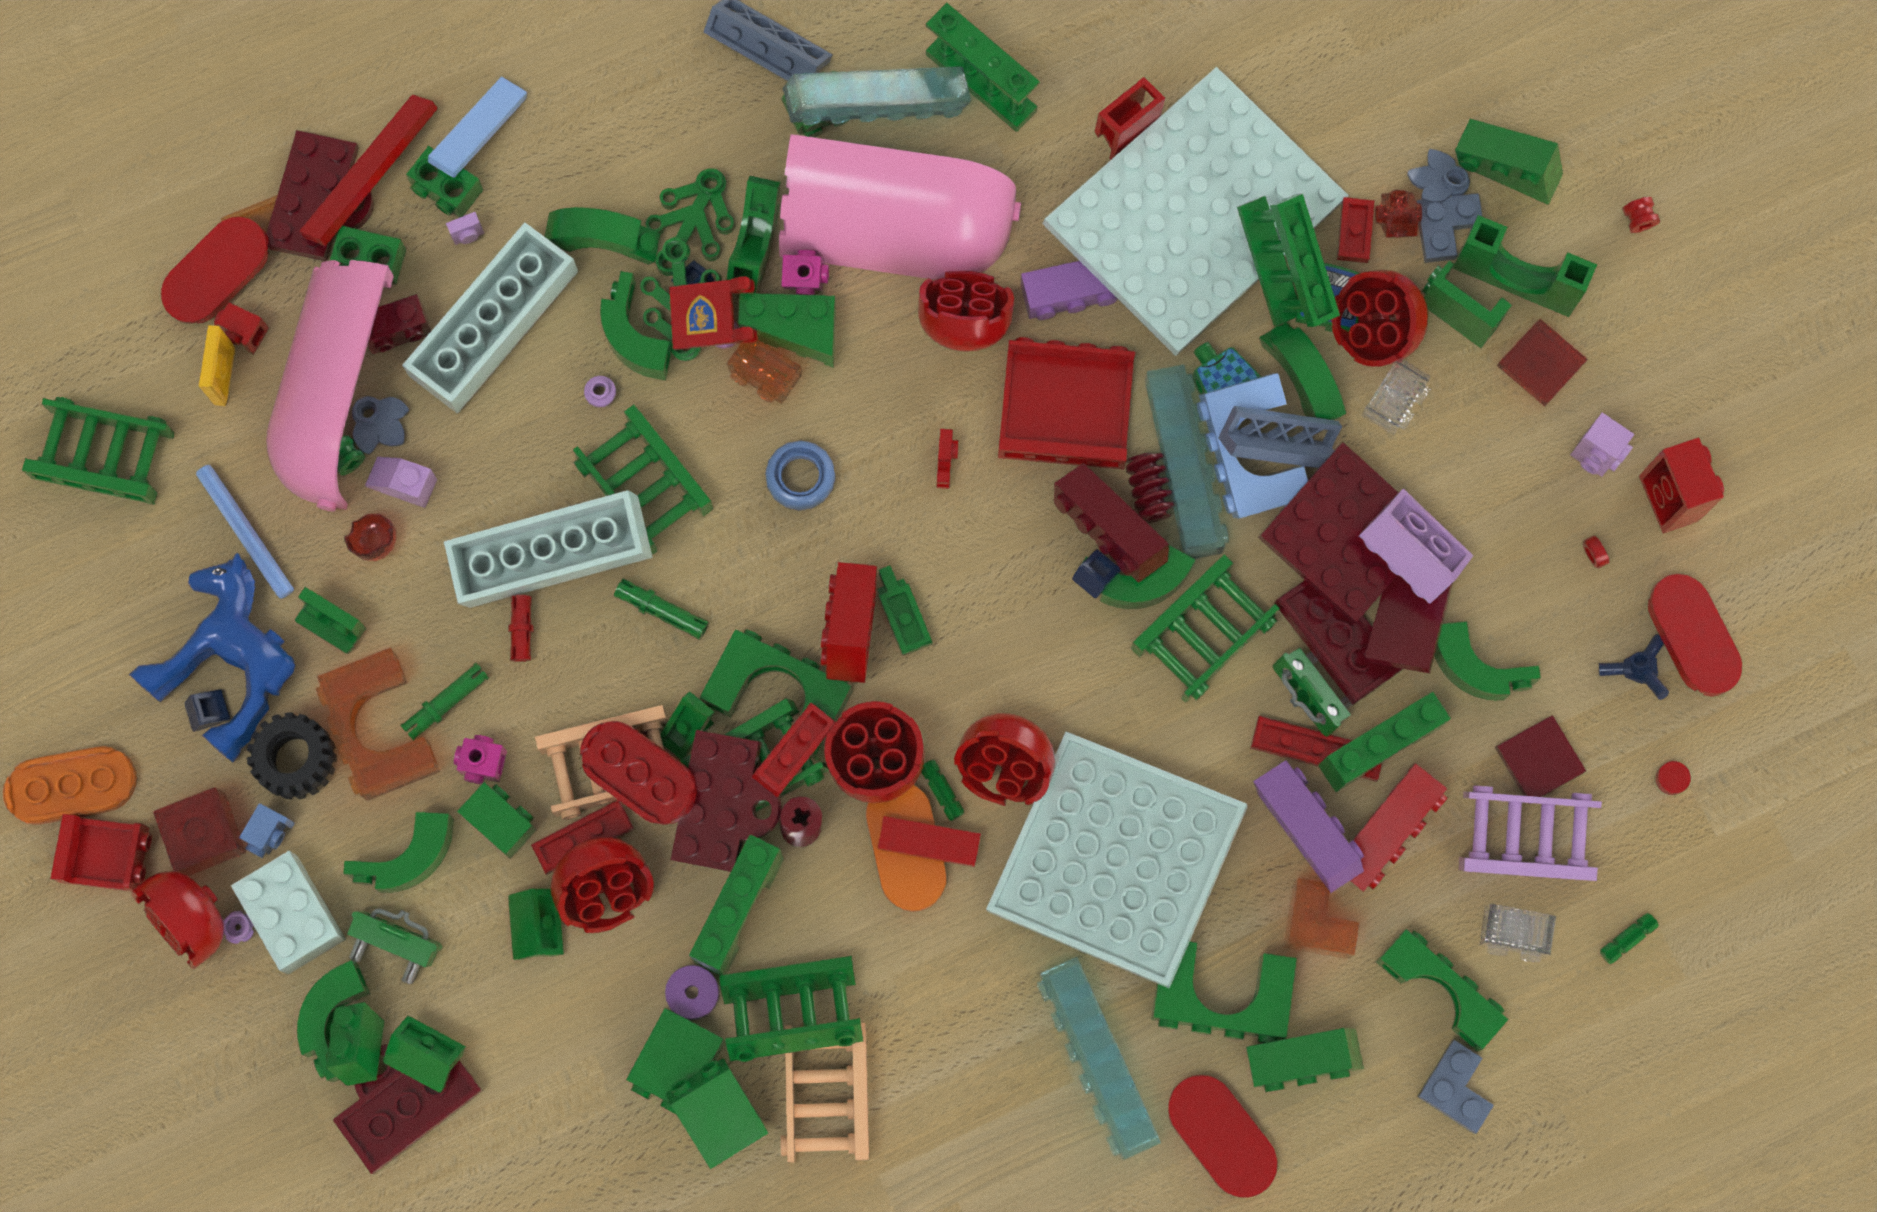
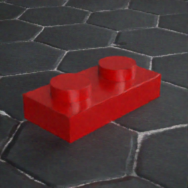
[1337,197,1375,263]

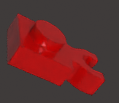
[937,429,959,489]

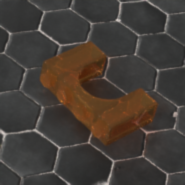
[316,647,441,801]

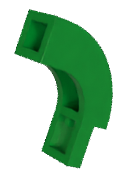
[726,176,781,293]
[544,207,661,265]
[600,271,672,381]
[1259,323,1346,420]
[1082,545,1195,609]
[1434,621,1541,701]
[343,812,454,893]
[297,960,370,1082]

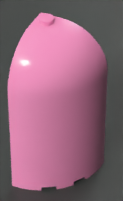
[779,134,1021,280]
[266,260,394,512]

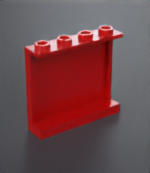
[998,337,1135,470]

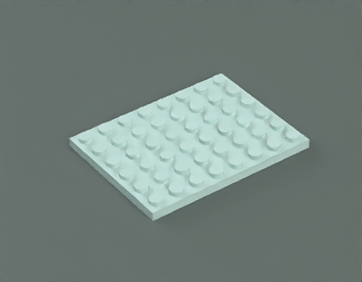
[1042,67,1349,356]

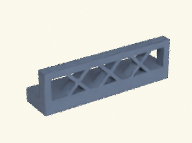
[703,0,833,85]
[1218,406,1342,468]

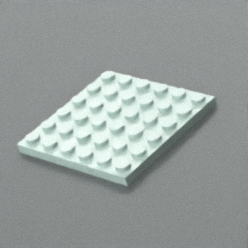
[986,732,1248,988]

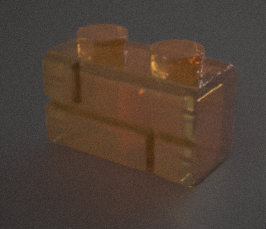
[727,339,802,404]

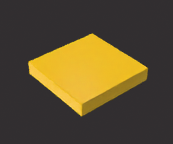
[199,325,236,406]

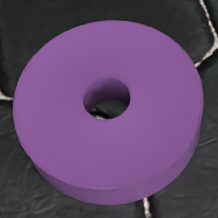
[665,965,719,1020]

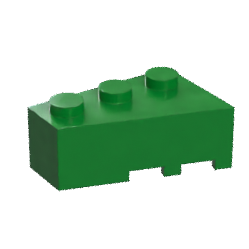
[1455,118,1563,205]
[738,293,836,368]
[1246,1028,1364,1093]

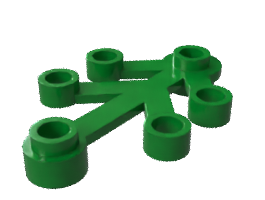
[646,168,735,276]
[640,237,722,361]

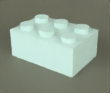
[231,851,346,974]

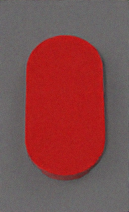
[161,217,269,324]
[1648,574,1742,697]
[580,721,697,825]
[1168,1075,1278,1198]

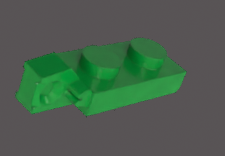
[877,565,933,656]

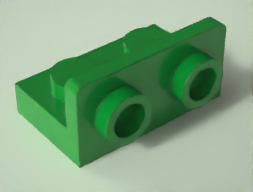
[295,587,367,654]

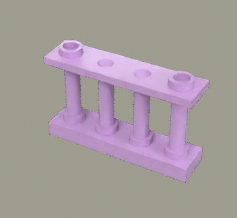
[1458,786,1602,881]

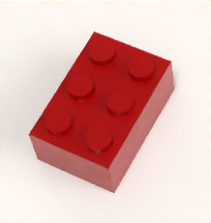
[1639,437,1724,534]
[821,562,877,683]

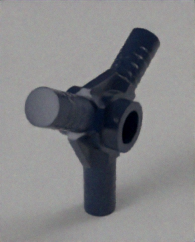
[1599,634,1669,700]

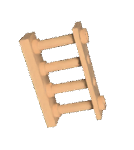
[535,705,668,820]
[781,1023,870,1163]

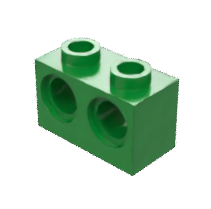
[406,145,483,218]
[330,226,406,284]

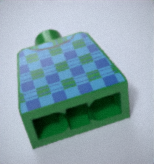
[1192,342,1261,395]

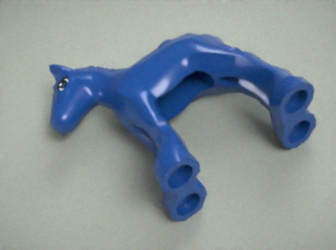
[129,553,295,763]

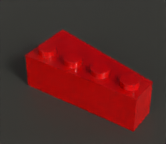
[1350,762,1448,892]

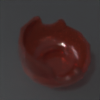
[344,514,397,562]

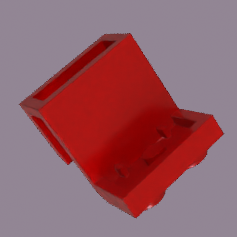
[1094,77,1165,160]

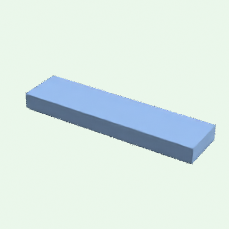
[428,76,527,178]

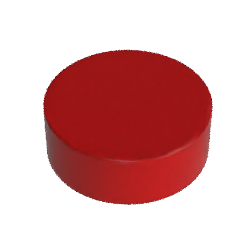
[1582,535,1610,569]
[1655,761,1691,795]

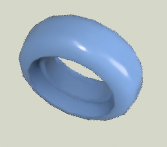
[765,440,835,511]

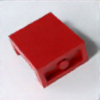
[50,814,152,892]

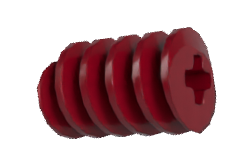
[1126,453,1175,523]
[780,796,822,847]

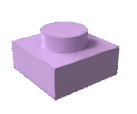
[446,212,485,245]

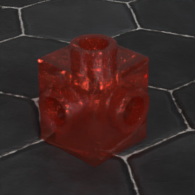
[1375,189,1422,238]

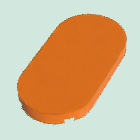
[3,746,137,825]
[866,785,946,912]

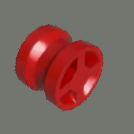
[1622,197,1660,233]

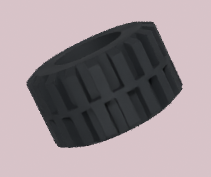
[247,712,337,800]

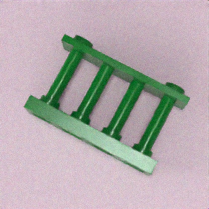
[926,2,1040,132]
[1237,194,1340,327]
[22,397,175,505]
[573,404,714,555]
[1131,554,1280,703]
[680,698,828,812]
[719,956,864,1062]

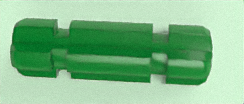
[921,760,964,821]
[1600,913,1659,964]

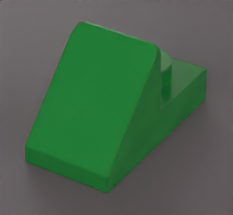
[660,692,714,760]

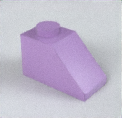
[365,457,437,508]

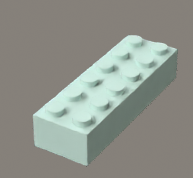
[402,222,578,414]
[444,490,653,608]

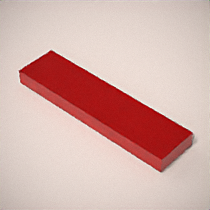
[1250,716,1382,782]

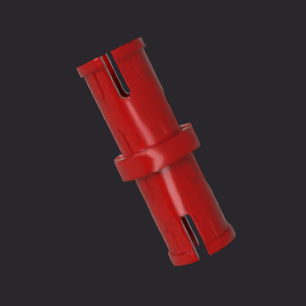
[508,595,534,662]

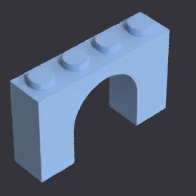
[1197,373,1308,519]

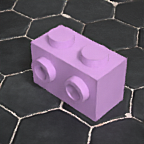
[1570,412,1634,477]

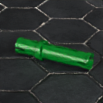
[614,578,709,640]
[400,662,489,741]

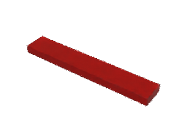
[299,94,438,246]

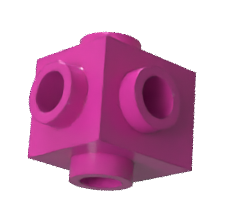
[781,250,829,295]
[454,735,507,784]

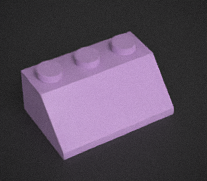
[1359,489,1473,604]

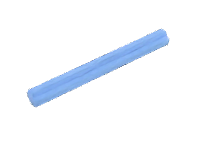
[196,465,294,599]

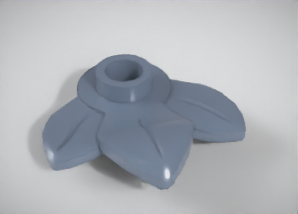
[1407,149,1470,203]
[352,396,409,455]

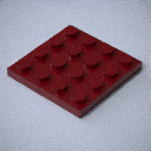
[1258,442,1399,624]

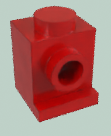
[214,302,269,355]

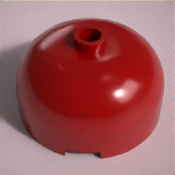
[1331,270,1428,367]
[918,271,1014,352]
[824,701,925,803]
[954,713,1055,806]
[551,837,654,933]
[131,871,224,969]

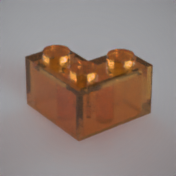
[1284,878,1359,959]

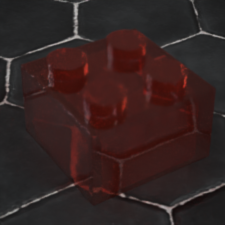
[153,787,246,876]

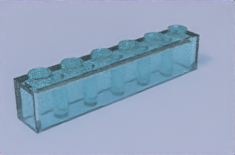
[783,67,971,125]
[1145,364,1229,559]
[1037,957,1161,1161]

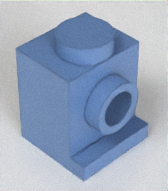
[239,803,295,858]

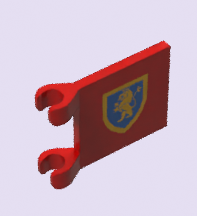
[669,276,758,350]

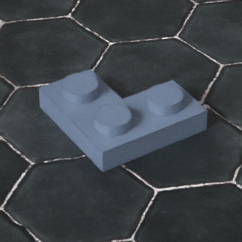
[1415,193,1482,263]
[1417,1040,1494,1134]

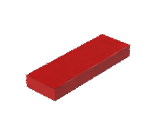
[752,703,836,797]
[531,800,635,875]
[878,816,981,868]

